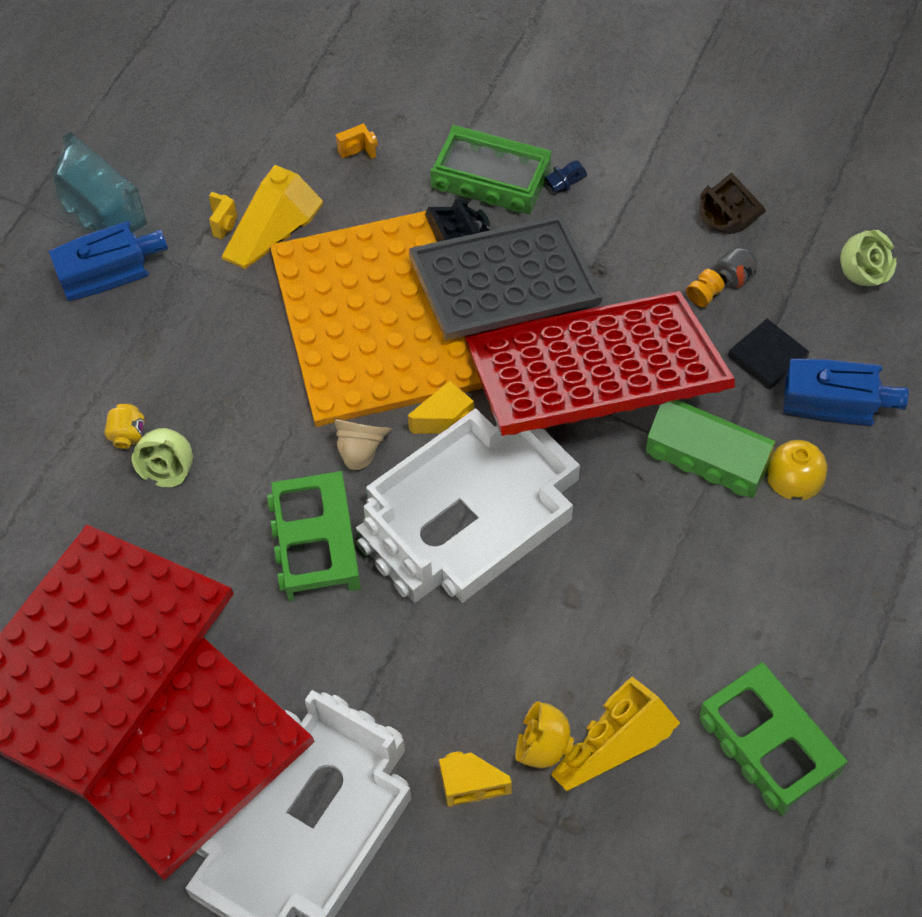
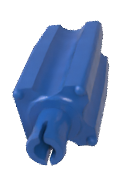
[49,221,168,301]
[783,359,909,426]

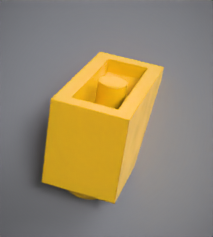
[408,381,474,434]
[439,751,512,807]

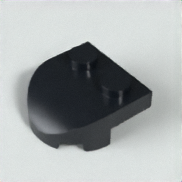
[425,199,490,242]

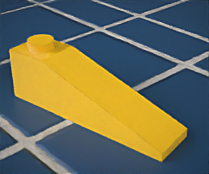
[222,165,323,269]
[551,676,680,791]

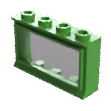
[430,125,552,215]

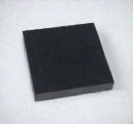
[728,318,810,390]

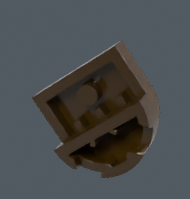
[698,172,766,234]

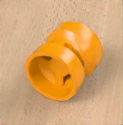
[686,269,725,308]

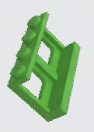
[267,471,361,601]
[699,662,848,816]

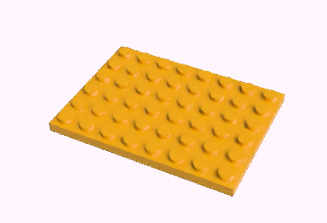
[270,211,482,427]

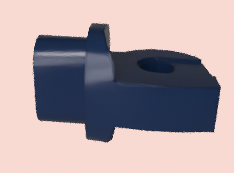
[545,160,588,193]

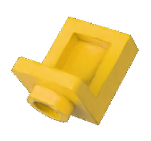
[209,192,238,240]

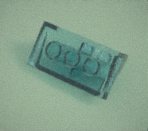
[53,132,147,233]

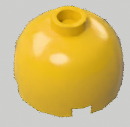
[767,440,828,500]
[515,701,574,768]

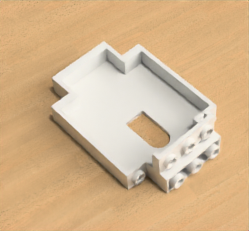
[356,408,580,604]
[185,690,411,917]

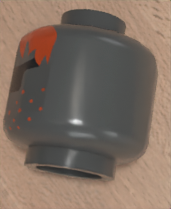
[716,247,757,288]

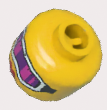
[104,404,145,449]

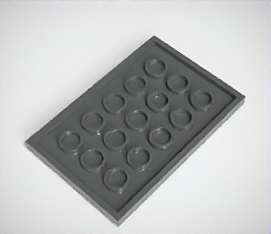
[409,215,603,340]

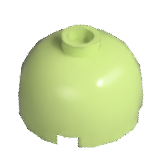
[840,230,897,286]
[131,428,193,487]

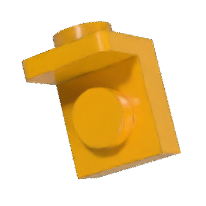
[335,123,378,159]

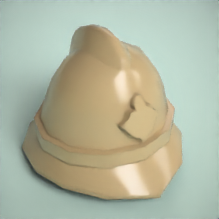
[333,419,393,470]

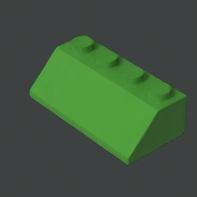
[646,400,775,499]

